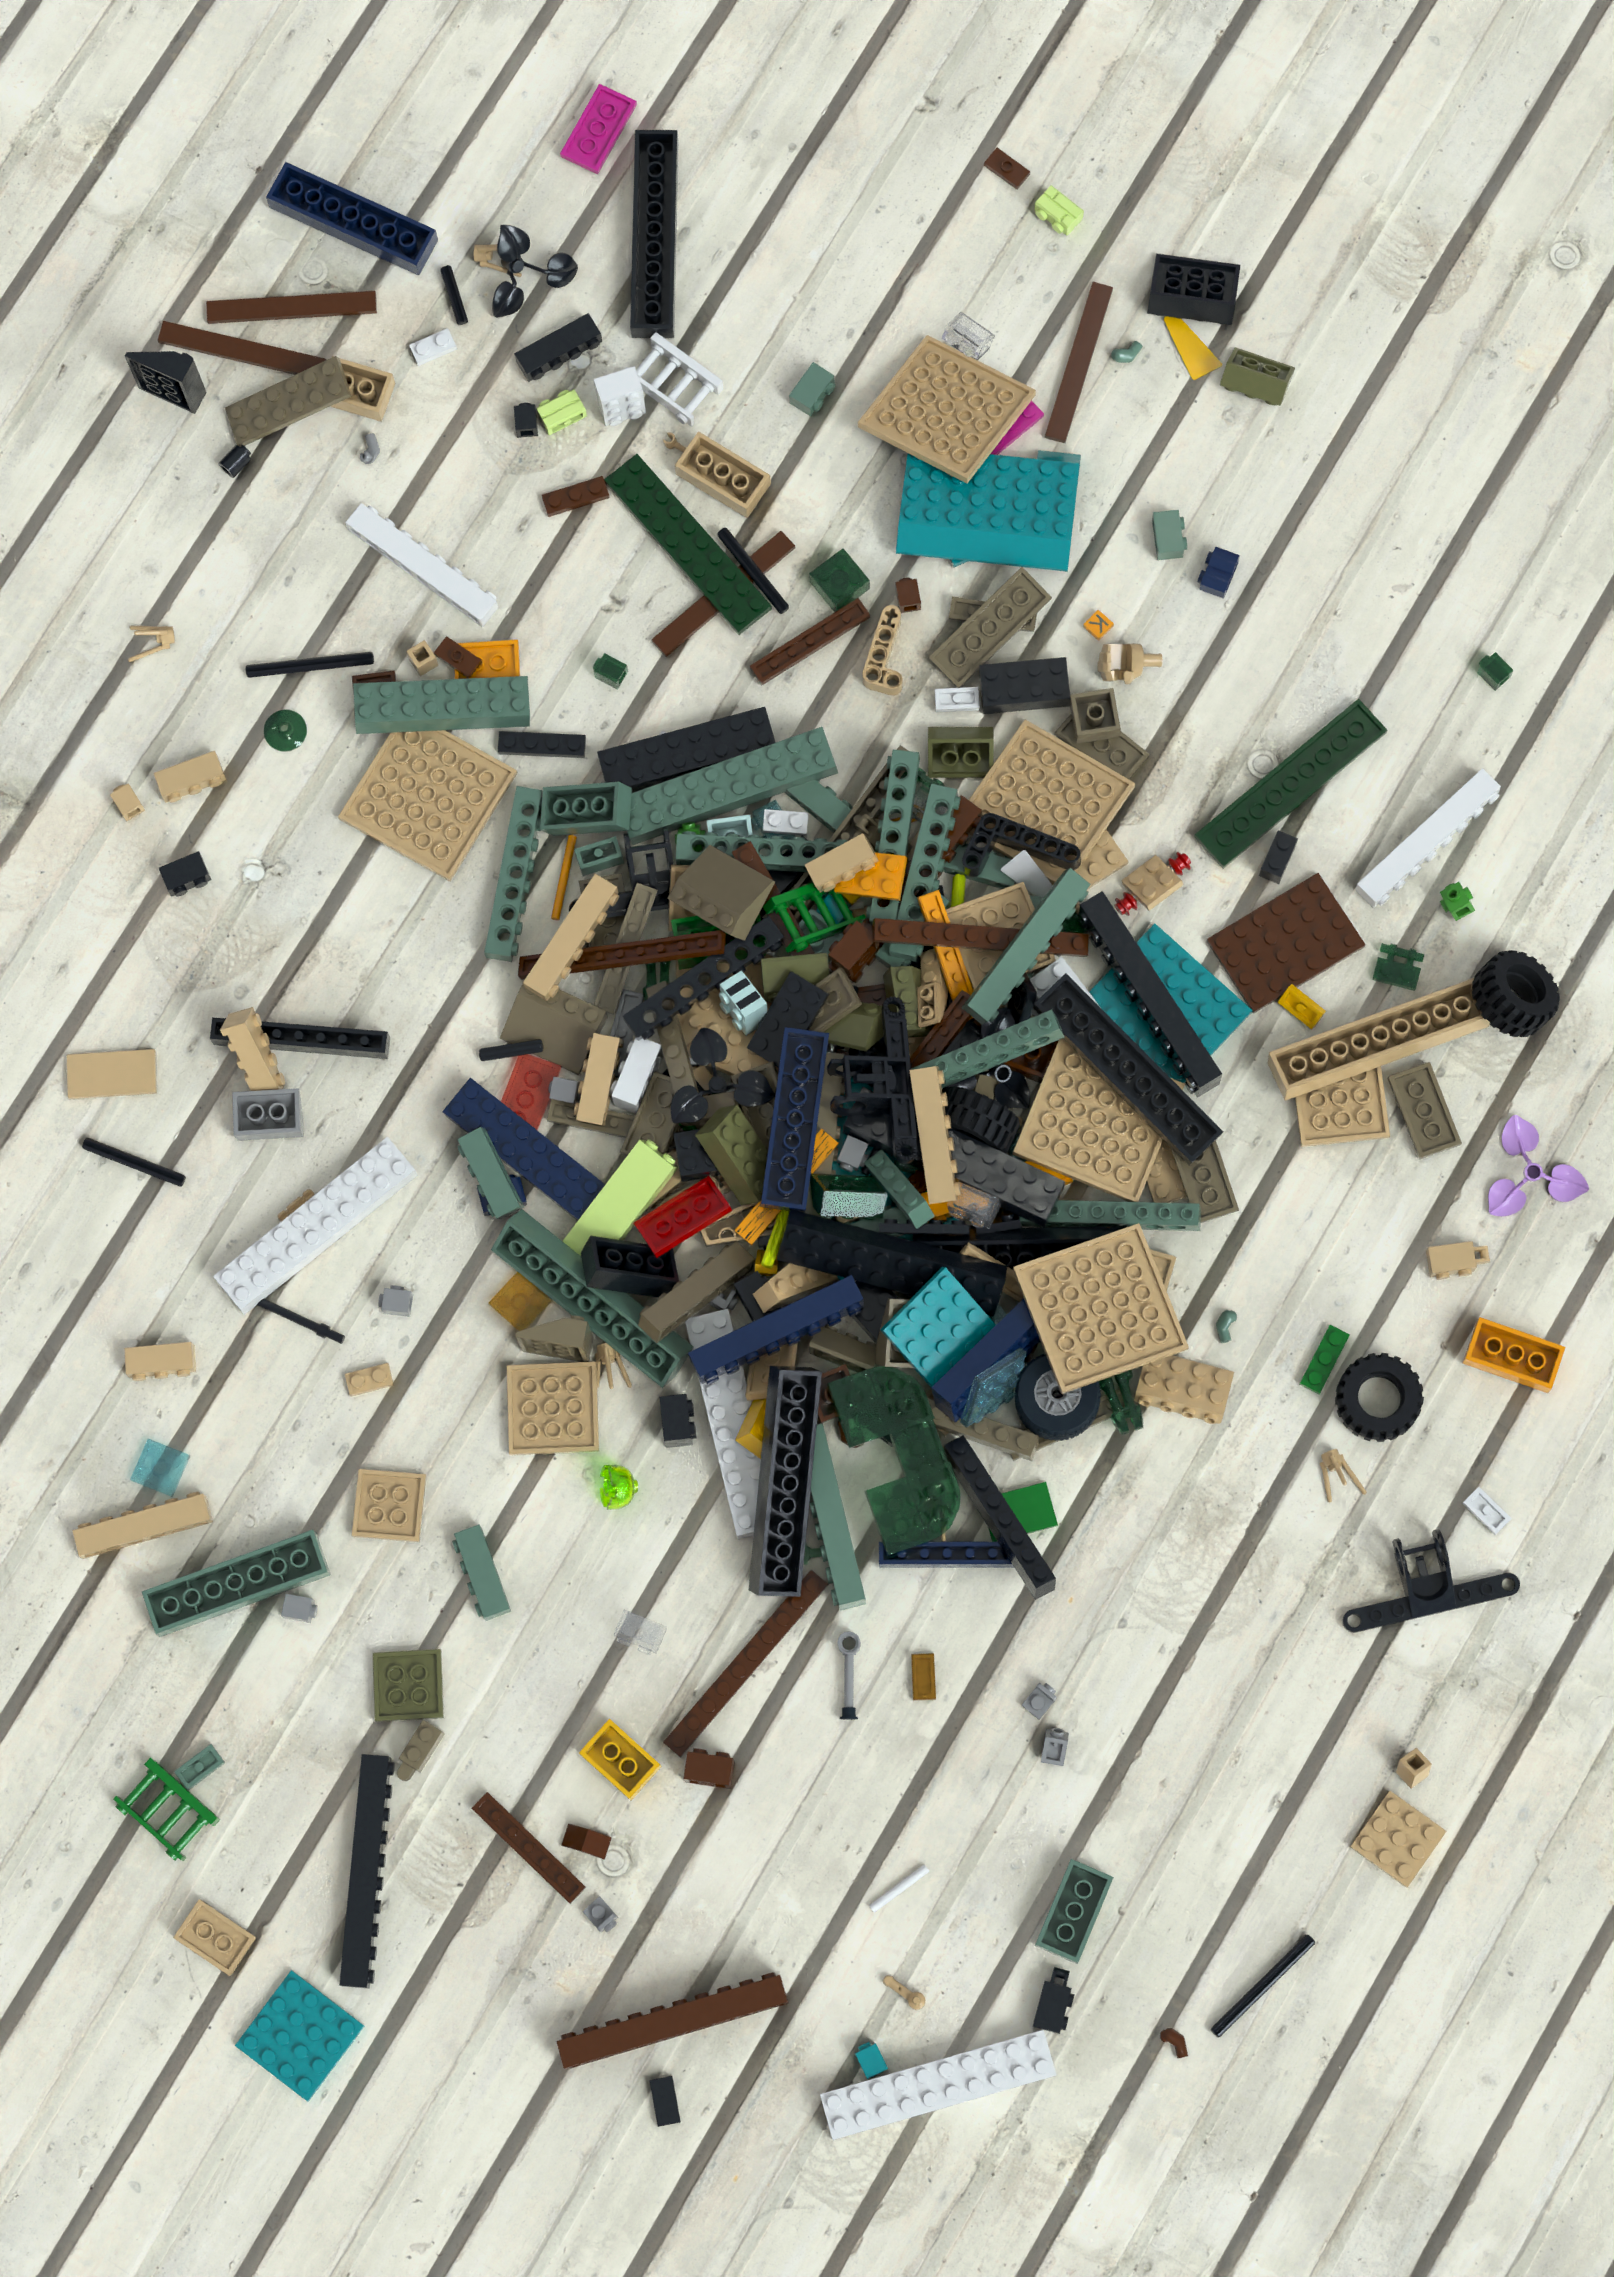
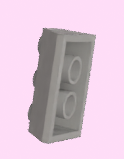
[233,1088,304,1141]

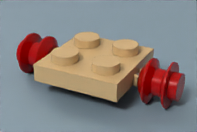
[1114,852,1191,916]

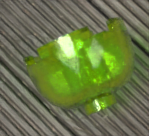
[600,1465,638,1510]

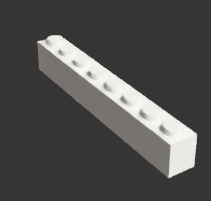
[345,503,498,628]
[1355,768,1501,908]

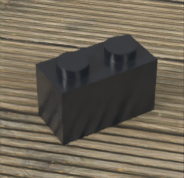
[1259,830,1298,884]
[159,851,212,897]

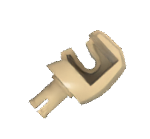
[1097,643,1163,684]

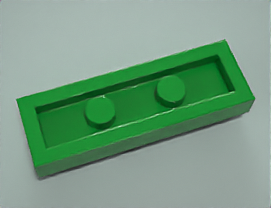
[1299,1325,1350,1395]

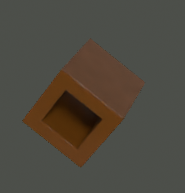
[895,578,921,613]

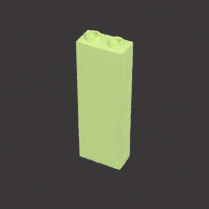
[562,1139,679,1256]

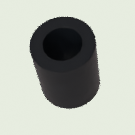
[218,445,251,478]

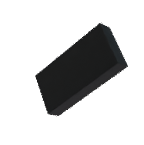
[649,2076,681,2127]

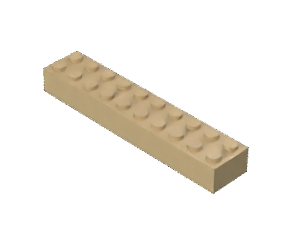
[1267,978,1490,1101]

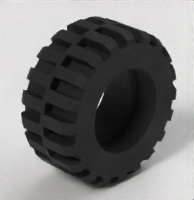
[1472,950,1560,1037]
[942,1086,1020,1153]
[1335,1353,1424,1442]

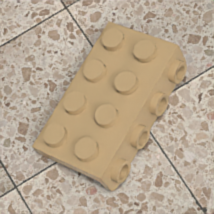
[1134,1355,1234,1424]

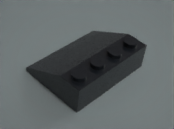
[1147,253,1240,325]
[125,351,207,414]

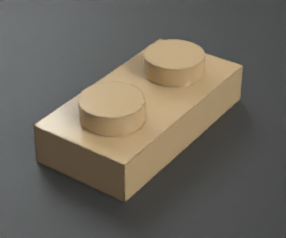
[345,1363,394,1397]

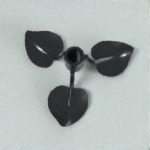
[492,225,578,318]
[944,1007,1030,1109]
[670,1028,775,1124]

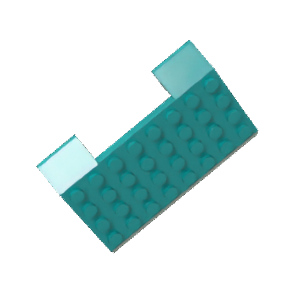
[896,450,1081,572]

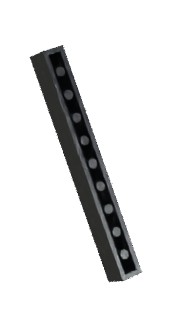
[339,1754,395,1989]

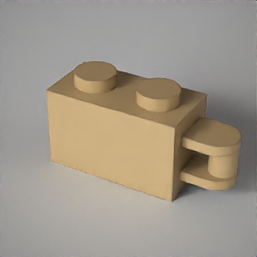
[1426,1241,1490,1280]

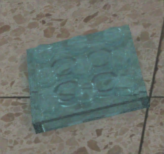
[960,1348,1026,1428]

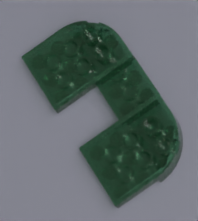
[827,1366,960,1556]

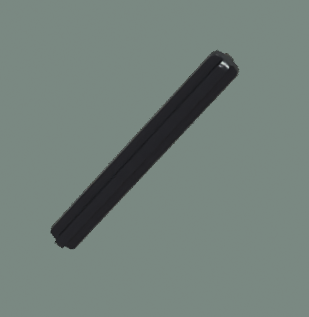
[717,527,789,614]
[82,1138,186,1187]

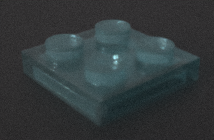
[130,1439,190,1497]

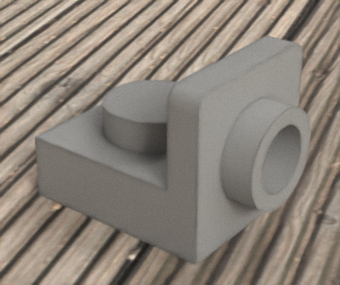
[708,1290,739,1310]
[1022,1683,1057,1720]
[1041,1728,1069,1766]
[582,1896,618,1933]

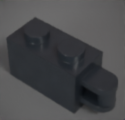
[1032,1967,1075,2034]

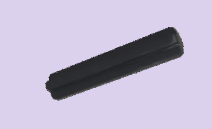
[440,265,468,325]
[479,1039,544,1061]

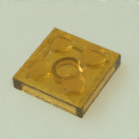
[488,1272,552,1331]

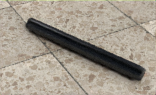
[245,652,374,678]
[1211,1935,1315,2038]

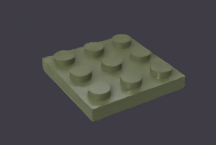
[373,1649,444,1722]

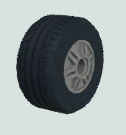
[1015,1354,1101,1441]

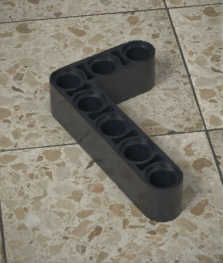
[962,813,1081,877]

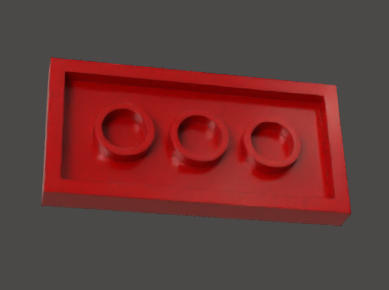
[634,1176,732,1258]

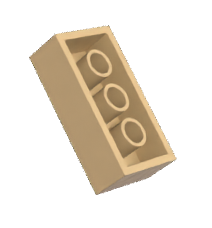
[675,431,771,518]

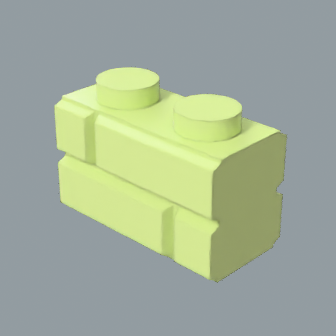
[1035,185,1084,236]
[536,389,587,436]

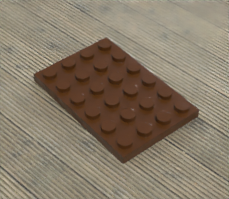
[1206,873,1366,1014]

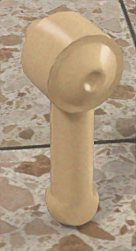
[883,1975,926,2010]

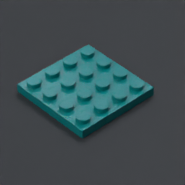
[880,1267,996,1387]
[235,1970,365,2102]

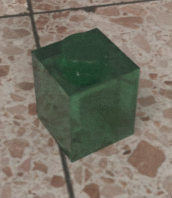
[1477,652,1514,691]
[593,653,628,690]

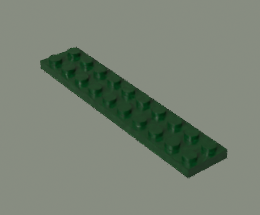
[604,454,772,635]
[1194,699,1388,869]

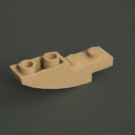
[917,949,948,1028]

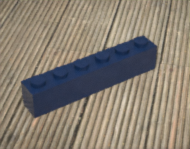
[879,1542,1014,1568]

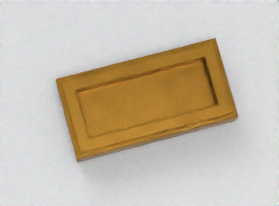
[911,1653,936,1701]

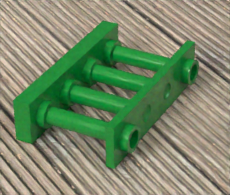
[763,883,866,953]
[113,1758,221,1861]

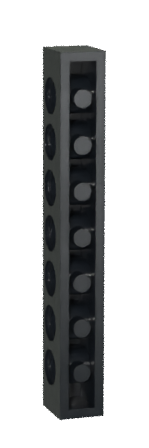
[623,916,784,1041]

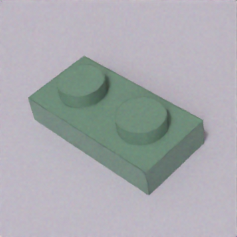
[174,1744,225,1791]

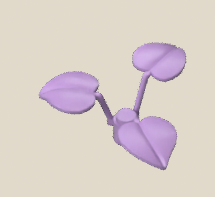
[1488,1115,1589,1216]

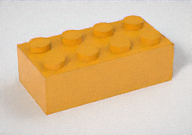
[1463,1317,1566,1393]

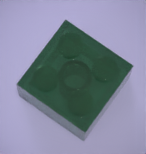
[809,548,870,612]

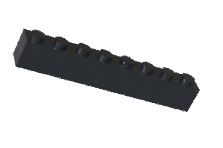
[210,1017,390,1059]
[944,1435,1056,1600]

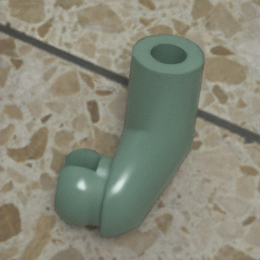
[1111,341,1143,363]
[1216,1310,1237,1343]

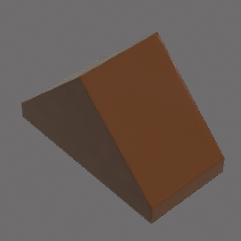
[561,1824,612,1860]

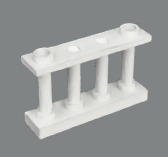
[625,332,723,427]

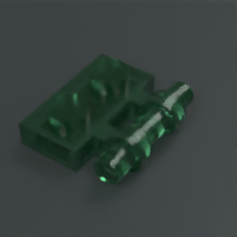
[1372,943,1425,991]

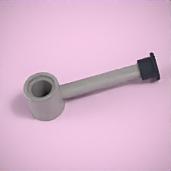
[837,1631,861,1720]

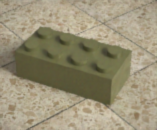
[695,1105,768,1205]

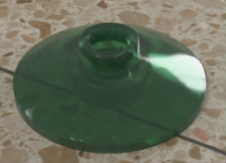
[264,710,307,752]

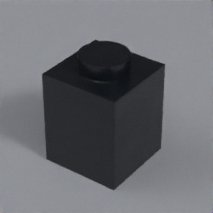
[514,403,538,438]

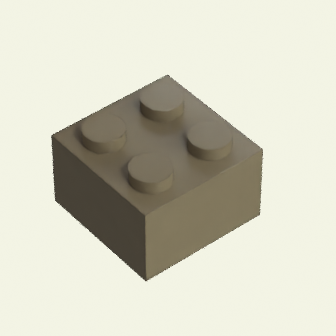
[1069,688,1121,744]

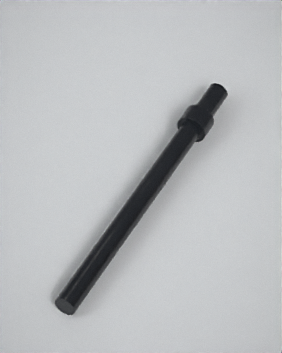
[257,1299,345,1344]

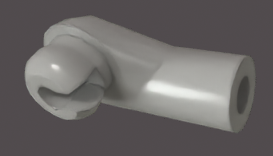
[360,433,380,464]

